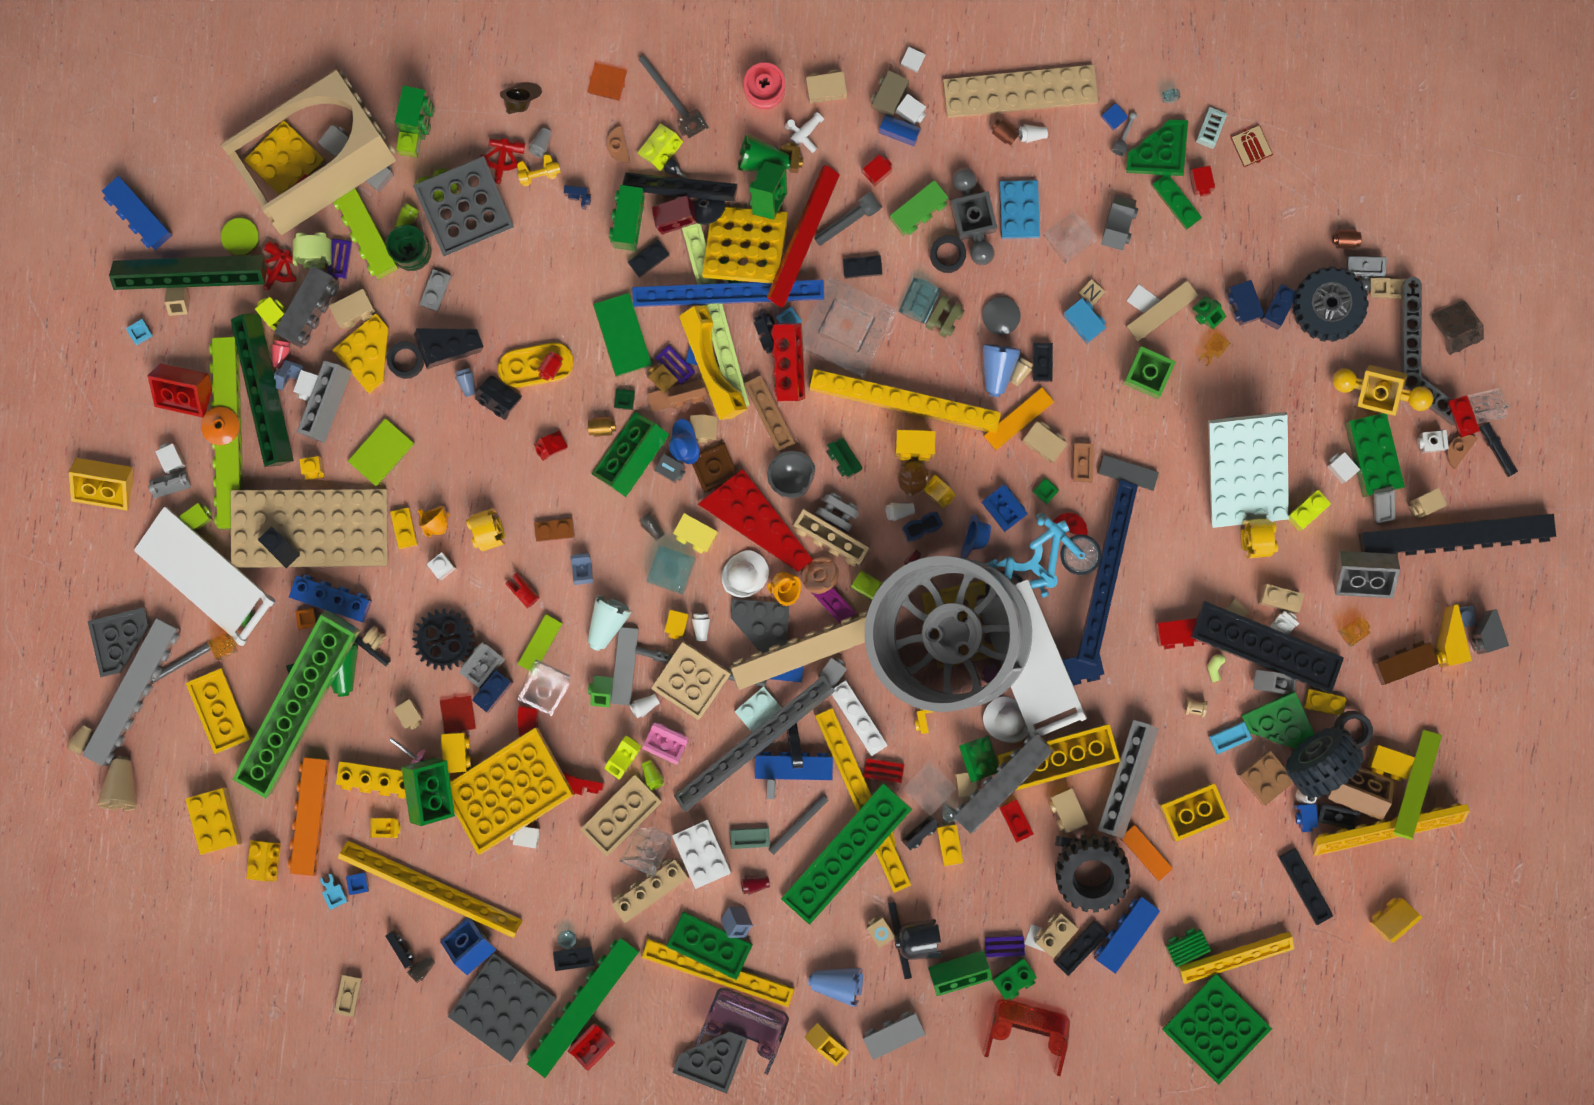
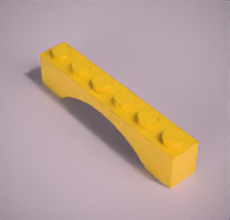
[679,305,747,420]

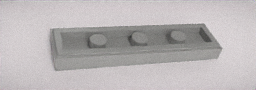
[611,627,639,705]

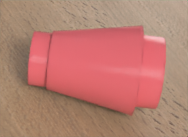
[272,340,291,368]

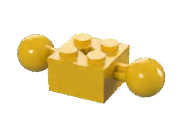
[1332,365,1433,416]

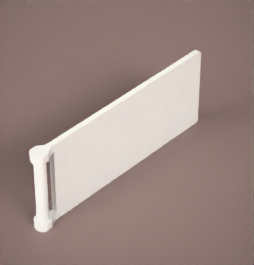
[134,507,276,646]
[976,580,1087,736]

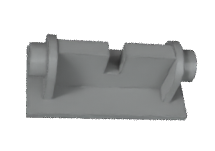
[148,469,191,499]

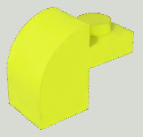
[604,736,642,780]

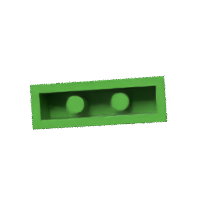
[889,180,949,236]

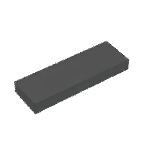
[1098,455,1159,491]

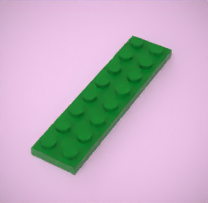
[781,783,912,925]

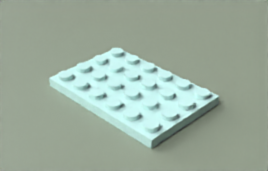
[1208,412,1289,528]

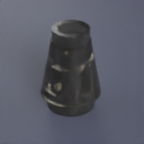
[639,511,665,540]
[407,955,435,983]

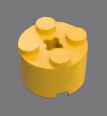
[466,508,506,551]
[1241,518,1278,559]

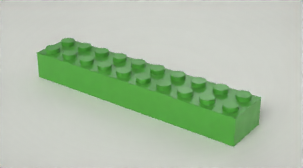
[232,611,360,799]

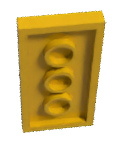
[186,668,251,754]

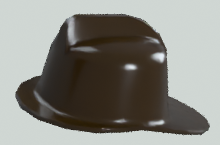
[500,83,542,114]

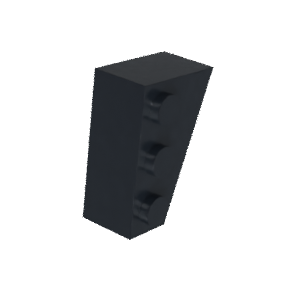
[414,328,484,369]

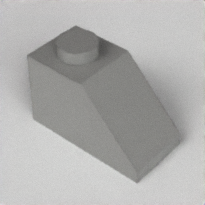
[1253,670,1297,695]

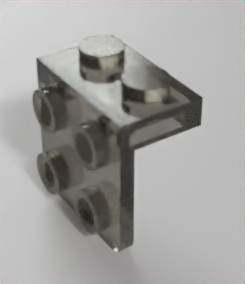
[1432,301,1484,355]

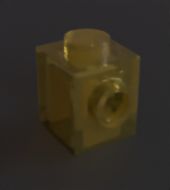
[207,633,238,660]

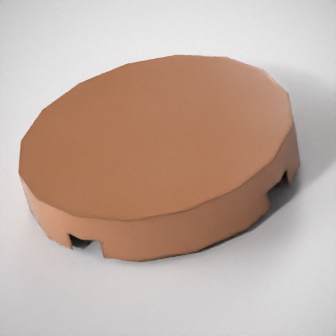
[801,557,839,594]

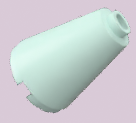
[587,595,632,651]

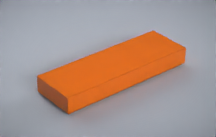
[1120,825,1173,881]

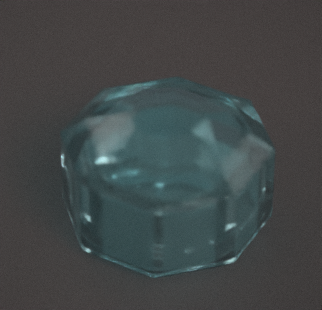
[1161,89,1180,103]
[557,930,577,949]

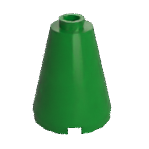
[737,133,791,172]
[331,643,358,697]

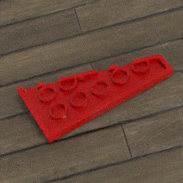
[697,469,813,572]

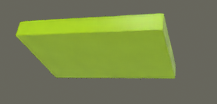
[347,419,414,487]

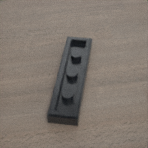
[1278,848,1333,925]

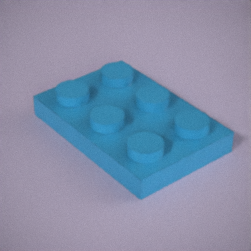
[1000,180,1040,239]

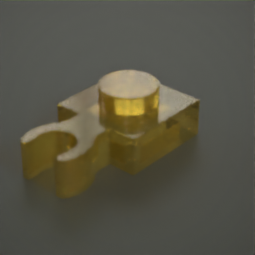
[1198,332,1231,366]

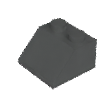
[1471,609,1509,654]

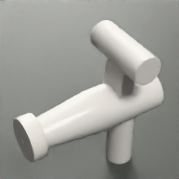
[785,112,824,153]

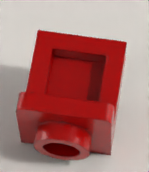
[534,431,568,461]

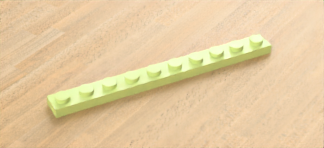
[682,224,750,407]

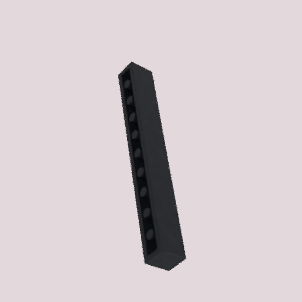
[1359,514,1557,556]

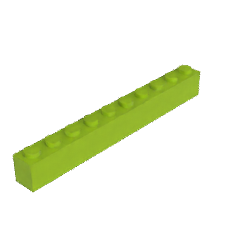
[209,337,243,530]

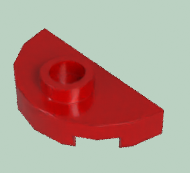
[1053,513,1088,535]

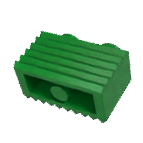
[1164,927,1211,967]

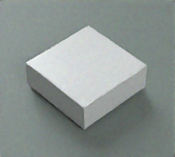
[900,47,926,73]

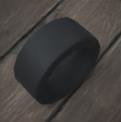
[930,235,966,273]
[386,341,424,379]
[1334,711,1373,748]

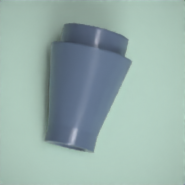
[455,368,476,397]

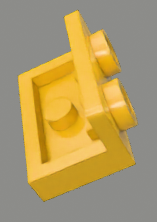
[246,840,281,882]

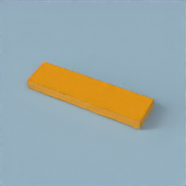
[983,388,1054,451]

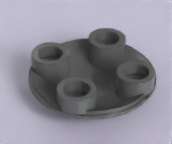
[982,297,1021,335]

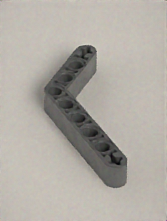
[1400,277,1456,426]

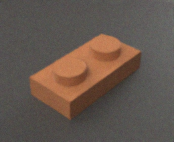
[1073,443,1094,483]

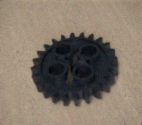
[412,608,475,671]

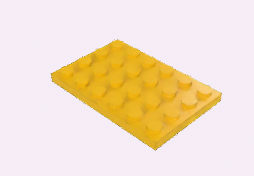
[450,728,575,855]

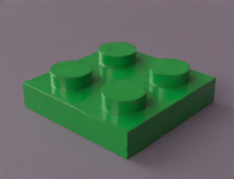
[959,736,999,783]

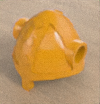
[418,506,450,537]
[767,571,801,606]

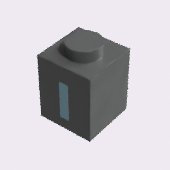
[654,454,686,483]

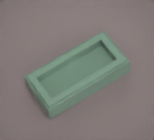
[730,827,770,849]

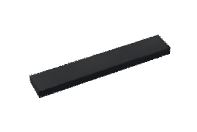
[622,173,738,202]

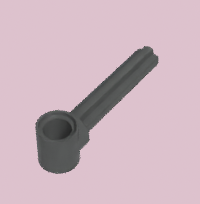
[814,191,882,246]

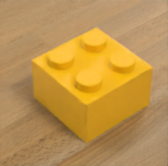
[895,430,936,461]

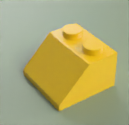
[1370,898,1423,943]

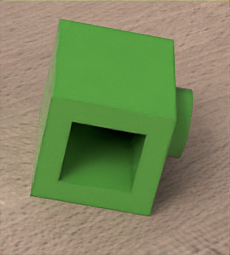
[588,676,613,708]

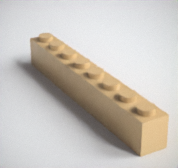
[729,610,868,690]

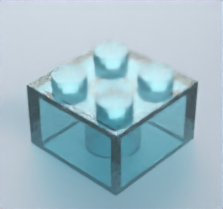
[646,545,696,596]

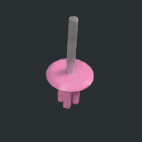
[389,737,427,764]

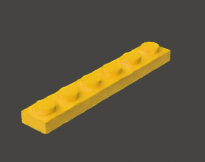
[1179,931,1294,984]

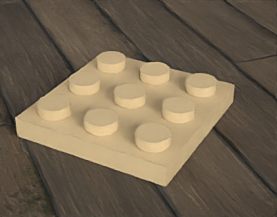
[651,640,731,720]

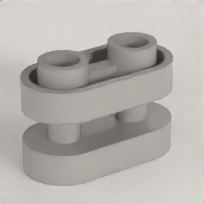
[815,493,859,533]

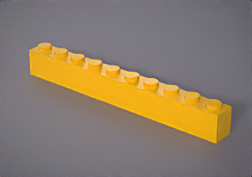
[810,369,1001,433]

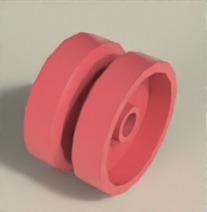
[744,63,785,110]

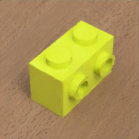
[255,297,287,331]

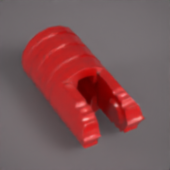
[505,572,540,609]

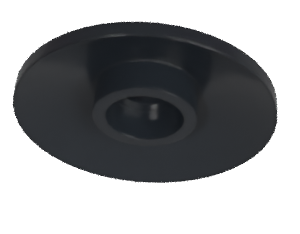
[693,198,726,225]

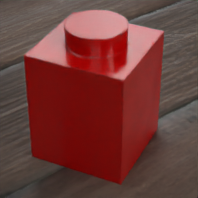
[862,154,892,187]
[1189,165,1215,197]

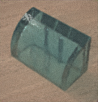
[898,278,940,324]

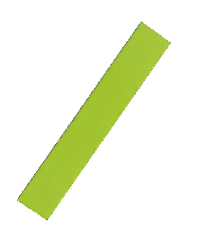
[1393,730,1442,840]

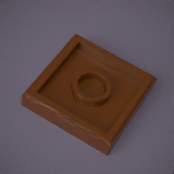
[692,443,737,493]

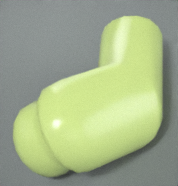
[1207,654,1225,683]

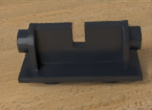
[753,313,775,354]

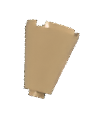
[97,756,137,811]

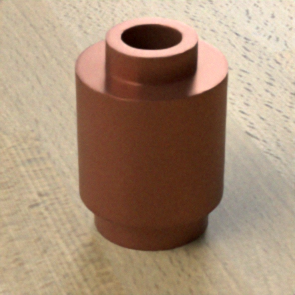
[991,118,1020,146]
[1332,229,1362,249]

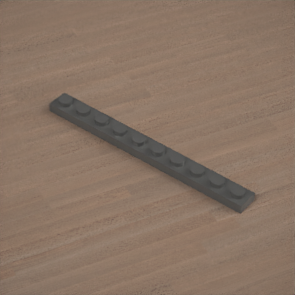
[674,675,835,812]

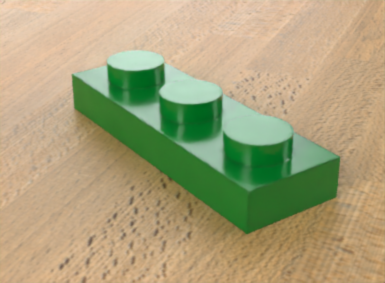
[1152,175,1202,230]

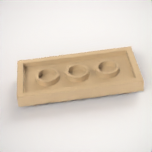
[580,775,662,857]

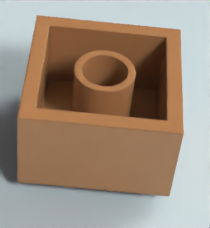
[1238,751,1293,806]

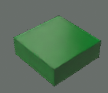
[1032,478,1059,505]

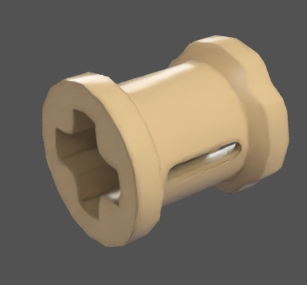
[1185,698,1208,718]

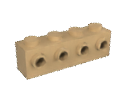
[793,509,870,567]
[611,858,689,923]

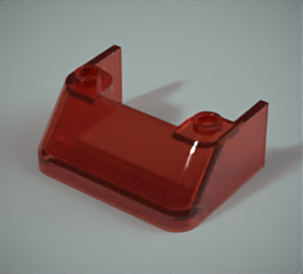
[982,999,1070,1077]

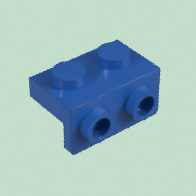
[981,484,1028,532]

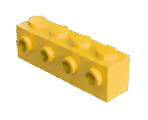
[336,761,406,799]

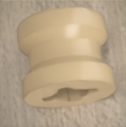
[363,626,387,650]

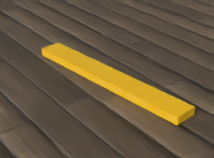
[641,939,795,1007]

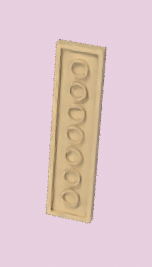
[943,65,1098,118]

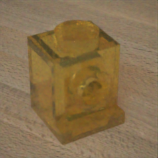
[1338,617,1371,647]

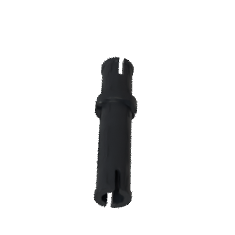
[1479,422,1518,477]

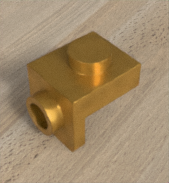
[781,143,803,173]
[647,364,678,393]

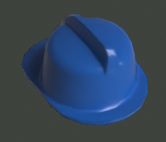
[669,419,700,464]
[961,514,991,559]

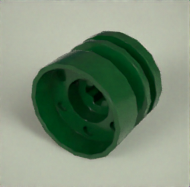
[386,225,432,271]

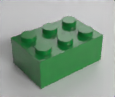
[394,85,435,140]
[609,185,645,252]
[402,757,455,826]

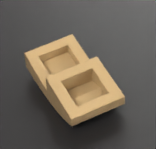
[1370,278,1409,299]

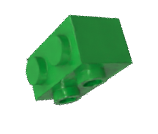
[992,957,1037,1000]

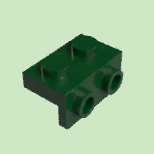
[826,438,863,479]

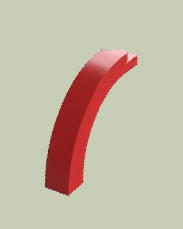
[518,706,605,795]

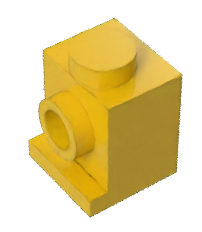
[299,456,325,480]

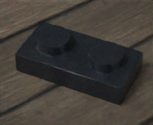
[628,240,670,278]
[843,255,883,279]
[1033,343,1053,382]
[902,815,939,850]
[385,930,415,969]
[553,946,594,971]

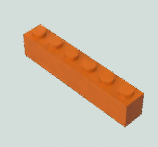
[288,757,330,876]

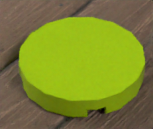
[221,218,260,256]

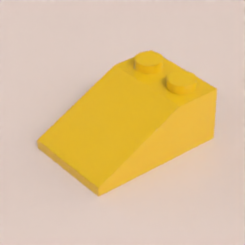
[1435,604,1472,667]

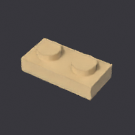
[334,974,362,1017]

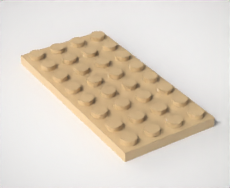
[231,489,388,568]

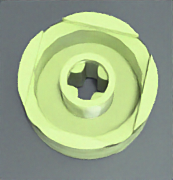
[293,233,332,269]

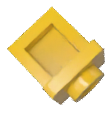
[914,709,934,734]
[370,818,401,838]

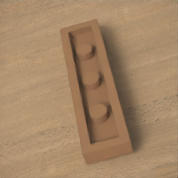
[744,375,795,452]

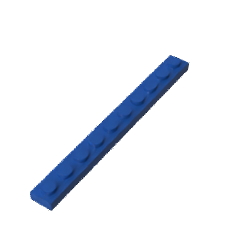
[632,280,824,307]

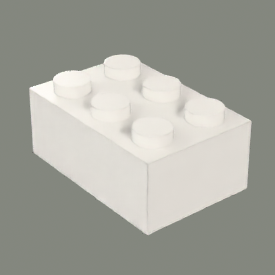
[672,820,732,889]

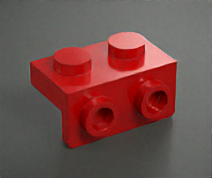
[567,1023,615,1071]

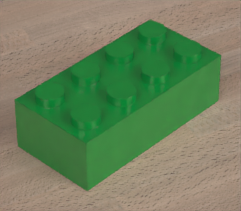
[1345,413,1405,498]

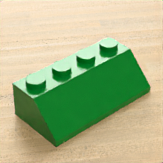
[592,412,670,497]

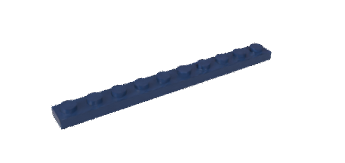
[1076,480,1138,666]

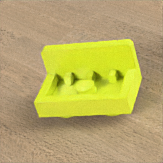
[637,124,683,171]

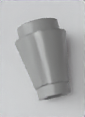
[529,128,552,158]

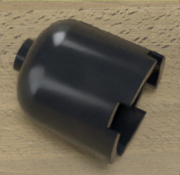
[894,919,941,960]

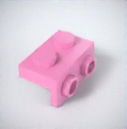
[642,722,689,765]

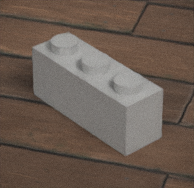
[863,1011,926,1060]

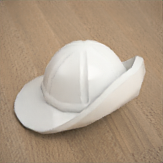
[721,550,769,598]
[983,697,1030,743]

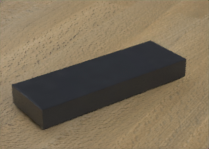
[1054,920,1108,976]

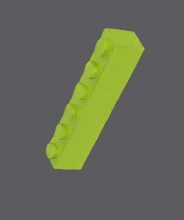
[333,187,398,280]

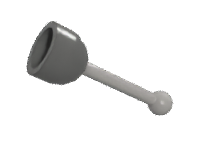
[1111,112,1137,156]

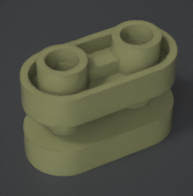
[925,294,965,338]

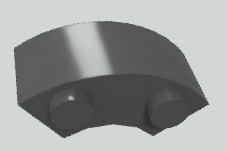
[1101,194,1139,250]

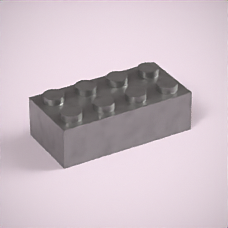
[275,265,339,349]

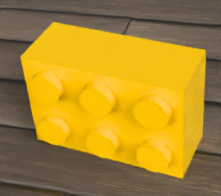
[1158,783,1230,842]
[185,788,242,855]

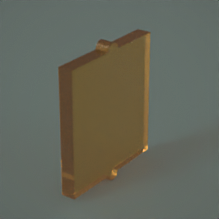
[587,63,627,101]

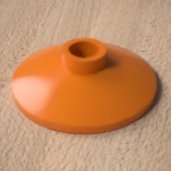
[201,407,240,445]

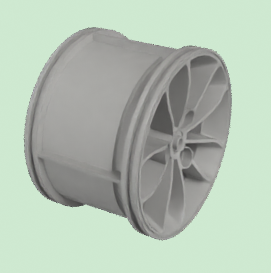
[865,556,1032,712]

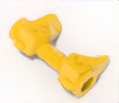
[517,154,561,186]

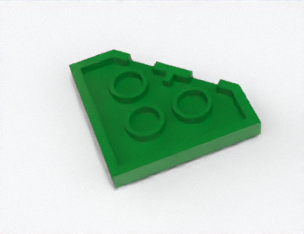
[1126,119,1189,176]
[1241,691,1314,750]

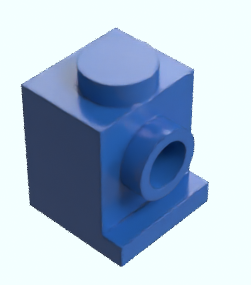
[1294,804,1318,832]

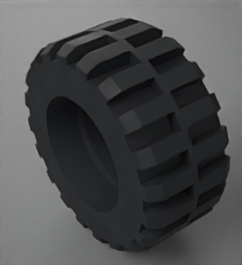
[1055,834,1131,913]

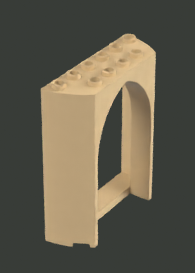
[220,69,397,235]

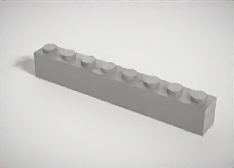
[82,618,181,766]

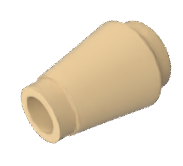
[1009,357,1033,386]
[67,725,93,755]

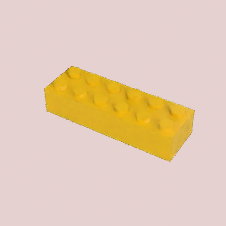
[996,724,1120,791]

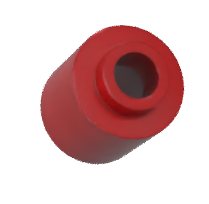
[537,351,563,381]

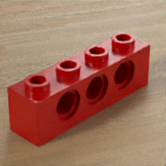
[771,323,805,401]

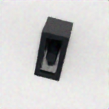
[257,526,300,569]

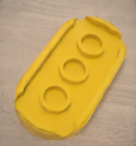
[498,342,574,388]

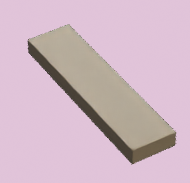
[1126,281,1199,342]

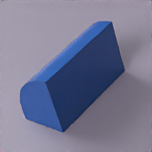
[879,115,921,146]

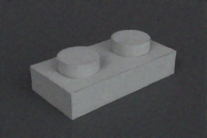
[419,269,451,312]

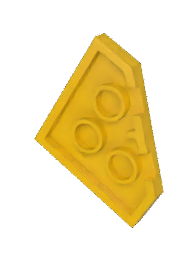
[332,314,389,394]

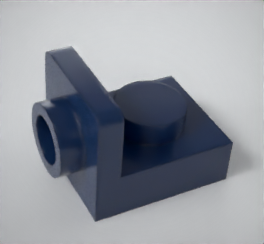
[563,185,591,210]

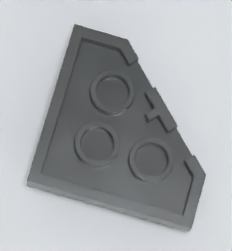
[731,599,790,653]
[88,607,150,677]
[672,1031,748,1094]

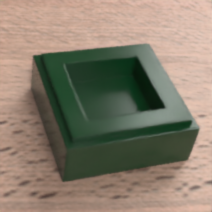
[614,389,635,410]

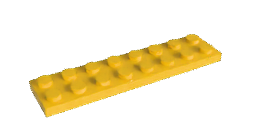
[1312,803,1470,856]

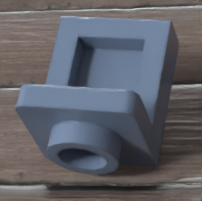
[274,360,303,390]
[571,553,593,585]

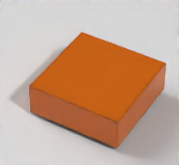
[295,608,317,630]

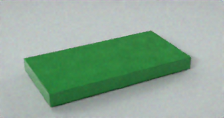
[593,293,652,377]
[666,912,753,980]

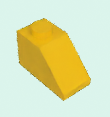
[805,1023,849,1066]

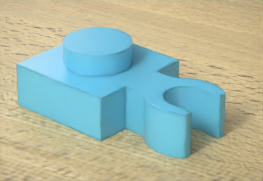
[320,874,348,910]

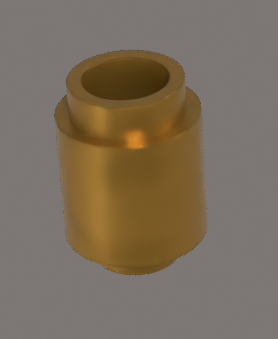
[588,416,616,437]

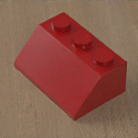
[147,363,212,418]

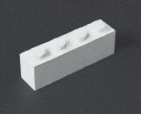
[831,681,888,756]

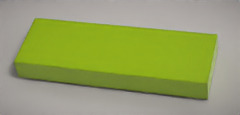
[518,614,563,674]

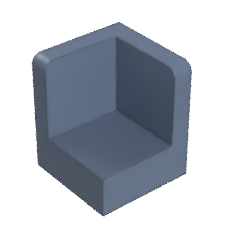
[721,907,753,938]

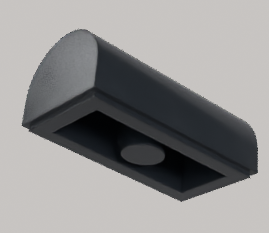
[1317,802,1360,830]

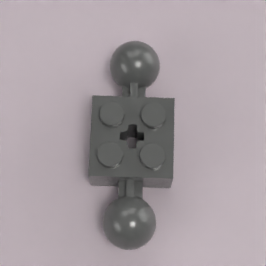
[950,168,997,265]

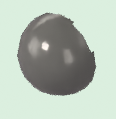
[767,451,815,499]

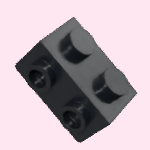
[475,375,522,420]

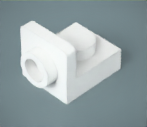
[1269,611,1299,635]

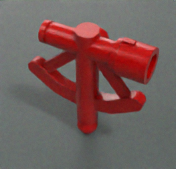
[480,138,526,184]
[263,241,299,291]

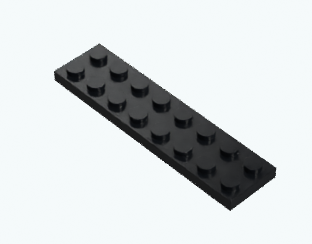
[1190,601,1344,694]

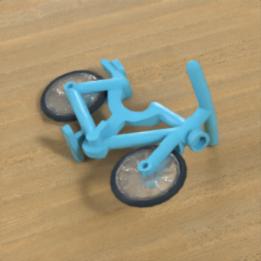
[985,513,1101,598]

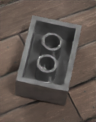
[1333,551,1400,598]

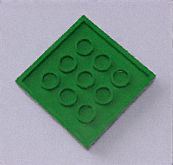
[1162,973,1272,1085]

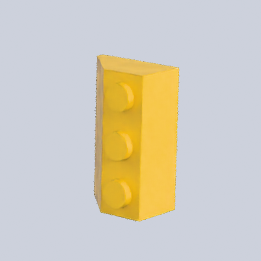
[69,458,133,510]

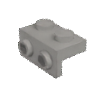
[459,642,505,689]

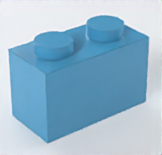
[1063,298,1106,344]

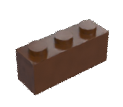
[1373,641,1439,685]

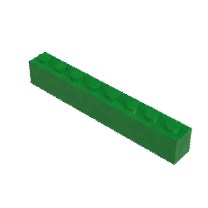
[527,937,640,1078]

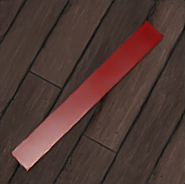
[766,165,840,307]

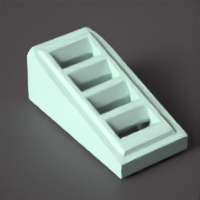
[1196,107,1227,149]

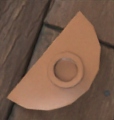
[607,126,630,163]
[1447,435,1478,469]

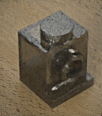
[677,109,709,138]

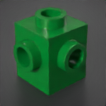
[1192,296,1227,329]

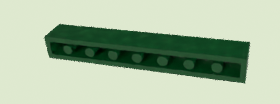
[109,255,268,290]
[230,314,294,467]

